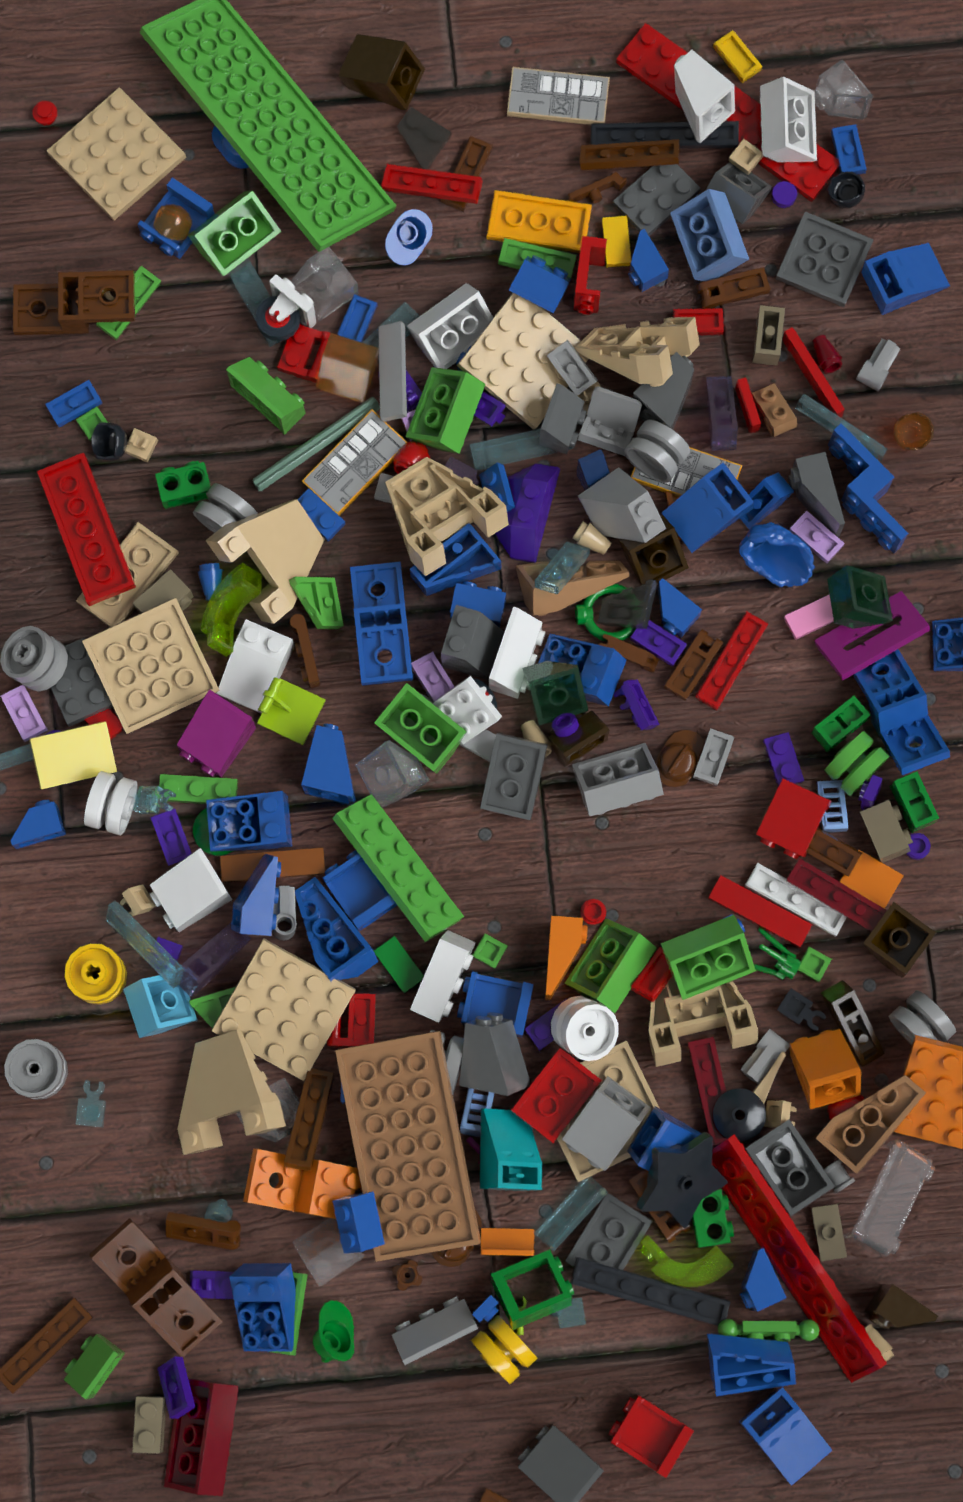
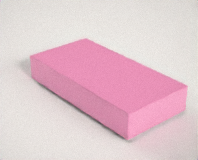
[784,594,842,640]

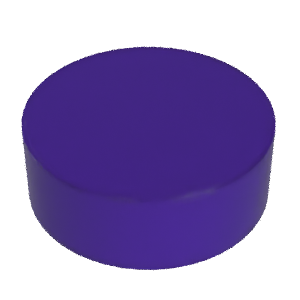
[772,181,797,208]
[552,713,579,737]
[906,833,931,860]

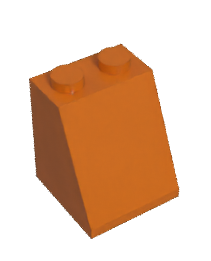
[790,1029,861,1110]

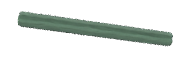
[253,397,380,491]

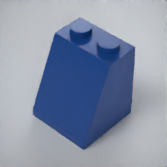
[301,723,356,805]
[627,1106,702,1171]

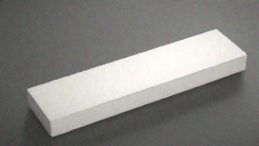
[745,863,847,937]

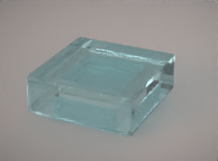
[557,1297,586,1328]

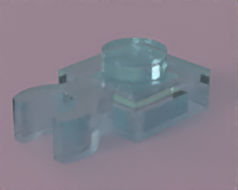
[133,786,177,814]
[75,1080,106,1128]

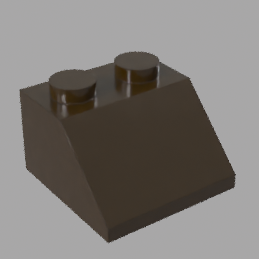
[618,515,689,591]
[548,710,610,767]
[863,902,936,978]

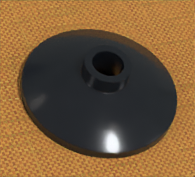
[713,1088,766,1142]

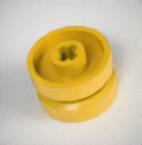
[65,944,127,1005]
[470,1315,538,1384]

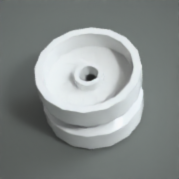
[84,771,137,836]
[551,996,618,1061]

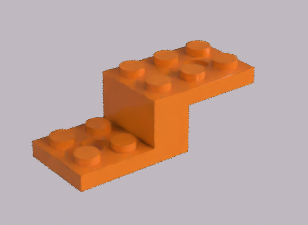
[243,1148,363,1219]

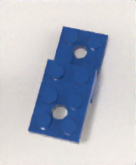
[828,423,908,554]
[350,562,413,686]
[853,649,950,775]

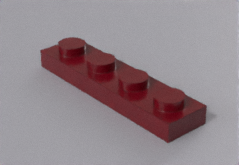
[786,859,887,932]
[687,1037,727,1146]

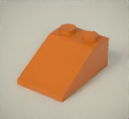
[545,916,588,1000]

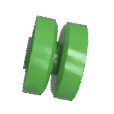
[824,731,890,796]

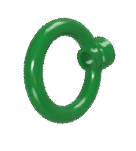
[575,584,642,642]

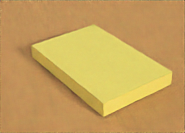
[29,721,117,789]

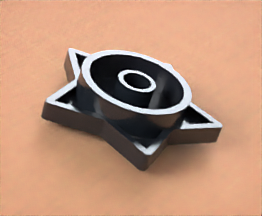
[636,1131,728,1228]

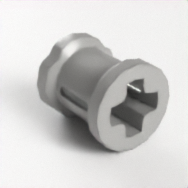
[824,1159,855,1193]

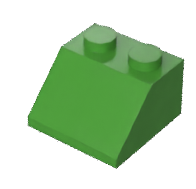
[64,1334,125,1400]

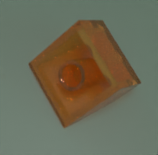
[316,333,379,403]

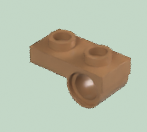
[752,383,797,437]

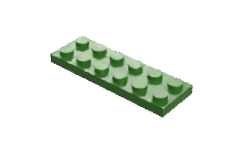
[332,794,464,942]

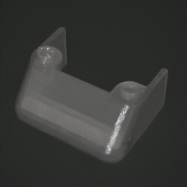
[844,1139,935,1258]

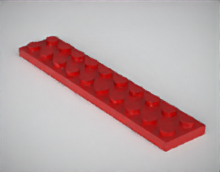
[616,23,839,202]
[712,1134,887,1383]

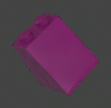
[177,689,256,778]

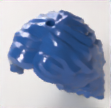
[739,522,815,588]

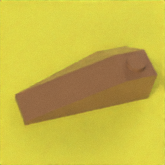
[516,561,629,616]
[816,1075,926,1174]

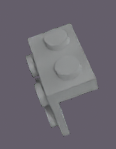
[578,387,642,456]

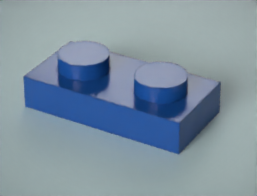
[831,124,867,175]
[45,380,102,428]
[479,462,515,512]
[298,489,346,542]
[472,1295,499,1322]

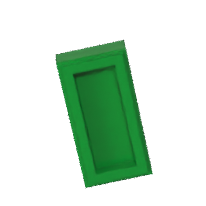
[374,936,424,994]

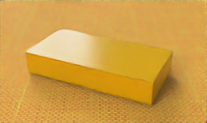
[713,30,762,83]
[602,216,631,267]

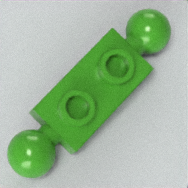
[718,1319,819,1342]

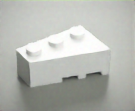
[410,930,476,1022]

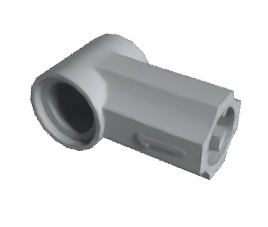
[856,339,900,392]
[272,886,297,940]
[740,1029,790,1084]

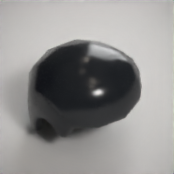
[827,172,866,209]
[91,422,128,461]

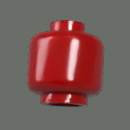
[393,442,430,474]

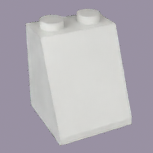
[674,50,735,143]
[150,848,232,932]

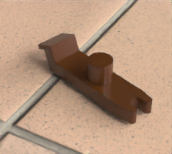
[568,172,627,203]
[599,634,660,673]

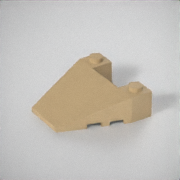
[575,317,699,387]
[385,457,509,576]
[206,499,324,624]
[649,976,758,1067]
[178,1029,286,1155]

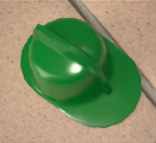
[313,1300,354,1363]

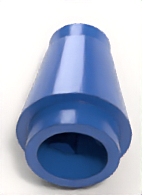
[197,563,223,601]

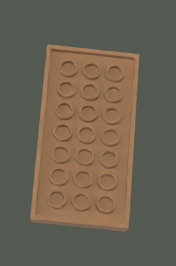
[335,1031,481,1262]

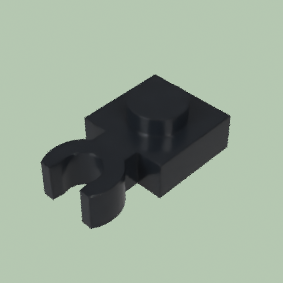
[776,988,826,1031]

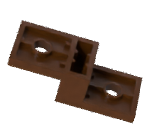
[13,270,135,335]
[89,1218,223,1357]

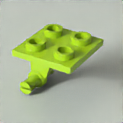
[257,677,326,745]

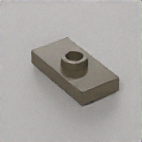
[811,1204,847,1261]

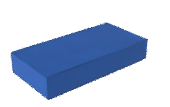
[336,294,377,349]

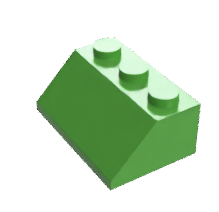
[188,191,281,276]
[226,357,305,435]
[406,367,485,454]
[375,683,467,773]
[661,915,756,1000]
[565,918,656,1013]

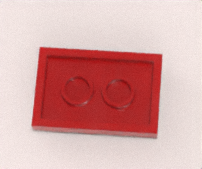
[511,1048,602,1144]

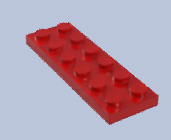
[37,452,136,606]

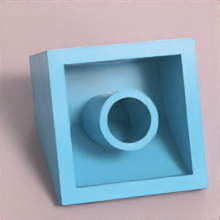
[123,971,197,1038]

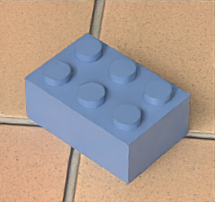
[670,189,749,281]

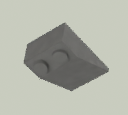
[788,452,845,538]
[745,1119,835,1217]

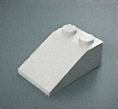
[216,619,295,714]

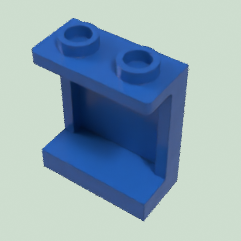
[137,178,215,259]
[323,850,398,932]
[457,971,534,1038]

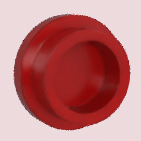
[33,101,58,125]
[580,899,606,925]

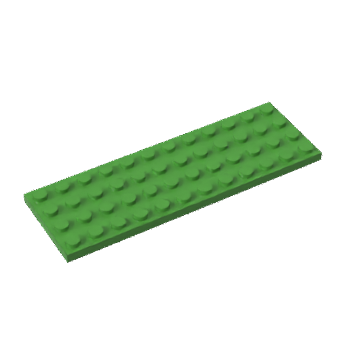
[140,0,396,252]

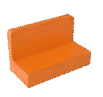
[481,1228,534,1256]

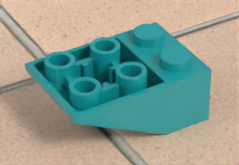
[480,1108,542,1191]

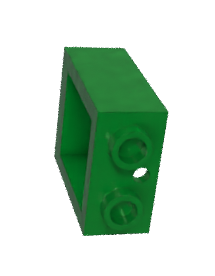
[491,1249,574,1330]

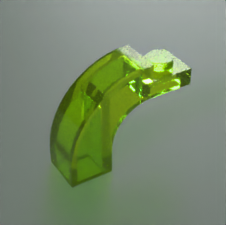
[201,563,261,657]
[640,1235,734,1287]

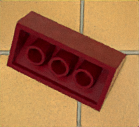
[164,1378,239,1496]

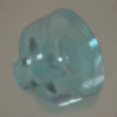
[204,1199,233,1223]

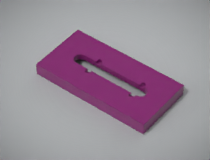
[815,591,930,681]

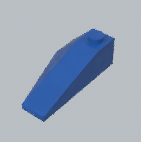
[295,877,378,981]

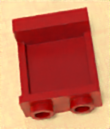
[574,236,607,315]
[756,778,832,859]
[608,1394,694,1478]

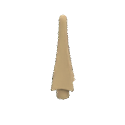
[752,1052,786,1104]

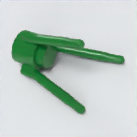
[754,927,801,980]

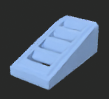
[817,780,848,833]
[460,1088,495,1137]

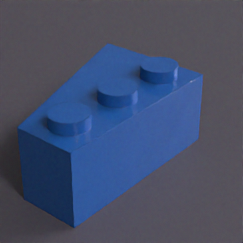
[410,523,501,596]
[707,1334,796,1396]

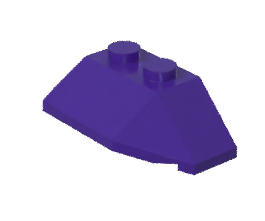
[495,463,560,563]

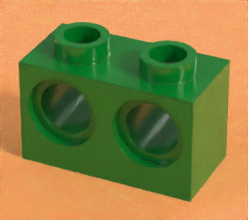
[155,461,211,509]
[811,696,870,753]
[890,771,939,833]
[692,1189,734,1248]

